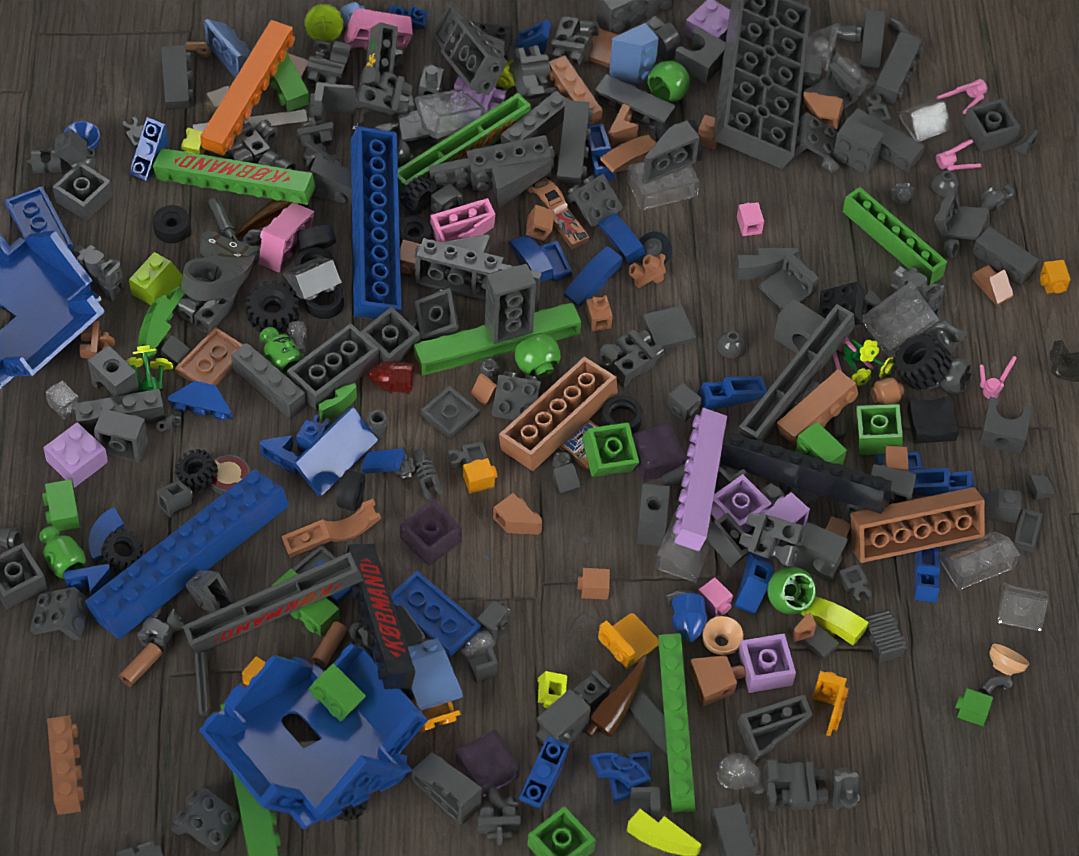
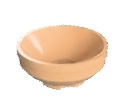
[702,616,743,655]
[989,644,1029,676]

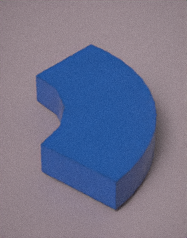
[89,507,124,563]
[609,751,651,803]
[590,752,651,790]

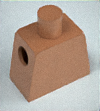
[689,656,746,707]

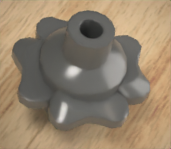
[891,182,914,205]
[394,454,416,480]

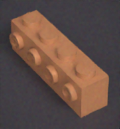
[547,56,602,125]
[777,369,858,447]
[47,715,84,815]

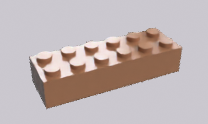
[499,357,618,471]
[850,487,985,563]

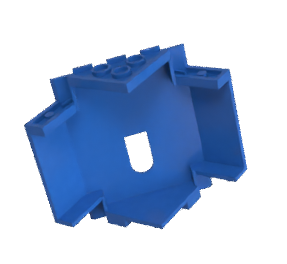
[0,231,105,389]
[199,644,428,830]

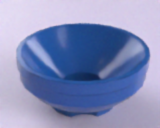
[63,121,100,150]

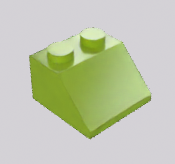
[129,252,183,305]

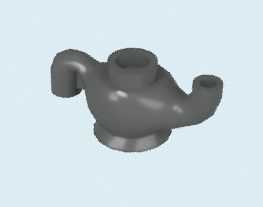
[980,184,1015,211]

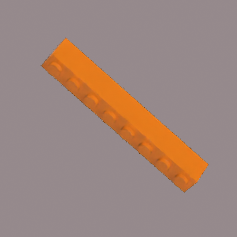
[200,20,295,156]

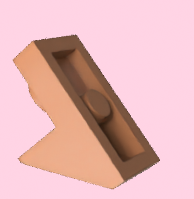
[608,104,638,146]
[972,265,1014,306]

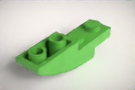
[137,285,185,360]

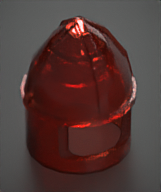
[368,360,414,395]

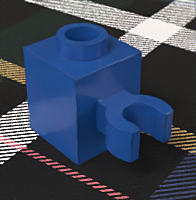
[296,415,329,452]

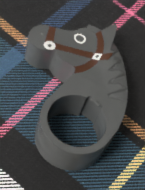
[181,231,261,301]

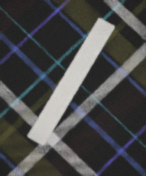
[193,110,308,131]

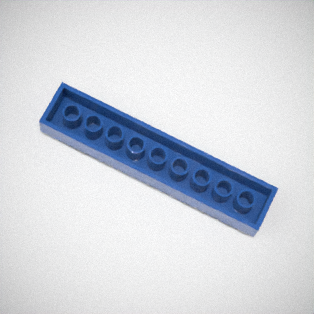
[351,126,401,319]
[85,469,289,639]

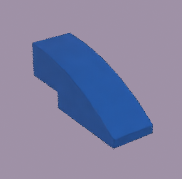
[586,123,615,180]
[598,213,645,264]
[509,235,553,282]
[564,246,622,307]
[697,376,767,409]
[908,468,974,496]
[914,547,940,603]

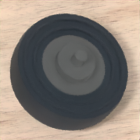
[638,231,673,264]

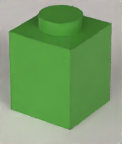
[955,688,993,726]

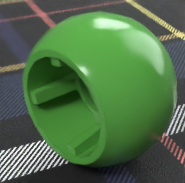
[648,60,690,103]
[515,333,561,378]
[767,566,816,615]

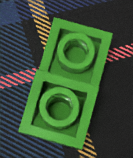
[319,383,357,422]

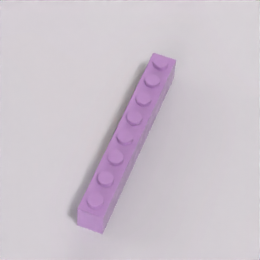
[673,408,727,551]

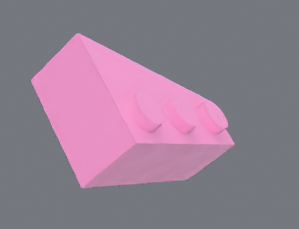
[344,8,413,51]
[430,198,495,242]
[258,203,314,273]

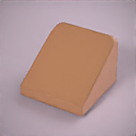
[471,373,497,406]
[792,613,816,642]

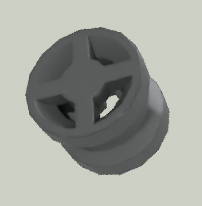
[254,120,279,145]

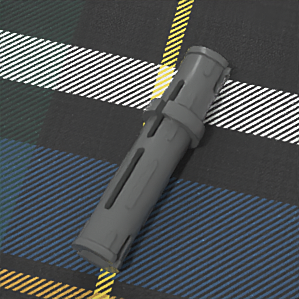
[208,197,238,241]

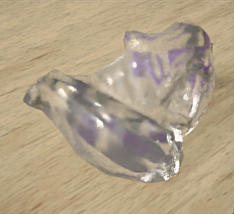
[717,752,764,794]

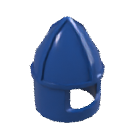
[671,593,707,642]

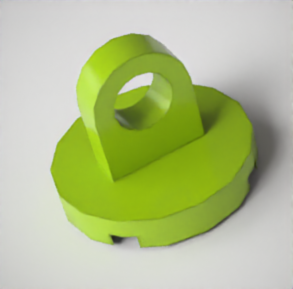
[305,4,343,42]

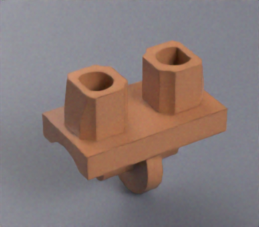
[629,253,666,288]
[80,321,115,358]

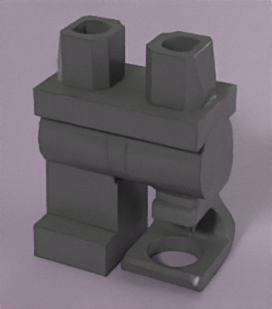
[551,16,600,66]
[306,39,351,87]
[509,46,558,100]
[354,66,413,116]
[224,122,271,164]
[72,245,126,302]
[890,266,944,325]
[177,279,238,335]
[599,330,663,388]
[739,513,808,567]
[763,760,828,812]

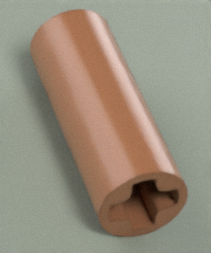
[311,622,348,668]
[119,643,162,687]

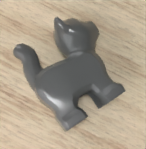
[137,607,185,652]

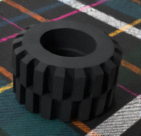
[893,332,952,390]

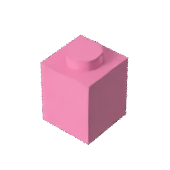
[737,202,764,236]
[698,578,733,617]

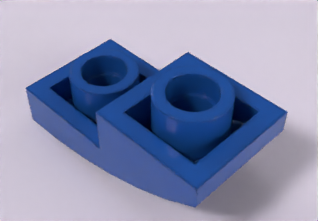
[388,4,429,29]

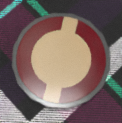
[208,455,250,495]

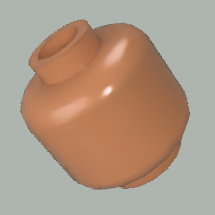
[871,377,904,405]

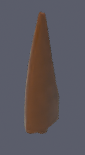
[235,191,314,238]
[585,654,647,737]

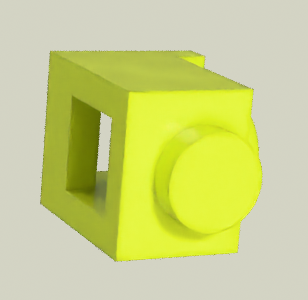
[496,59,515,91]
[181,128,206,155]
[538,671,567,708]

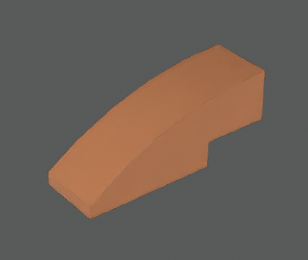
[600,135,656,173]

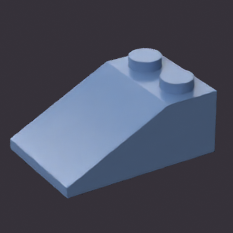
[407,638,463,711]

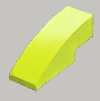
[799,597,869,646]
[627,809,701,856]

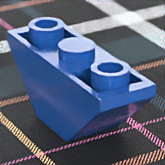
[129,117,168,181]
[168,381,234,421]
[734,552,774,615]
[519,736,569,809]

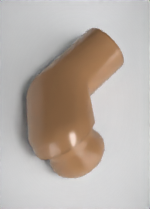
[185,41,212,58]

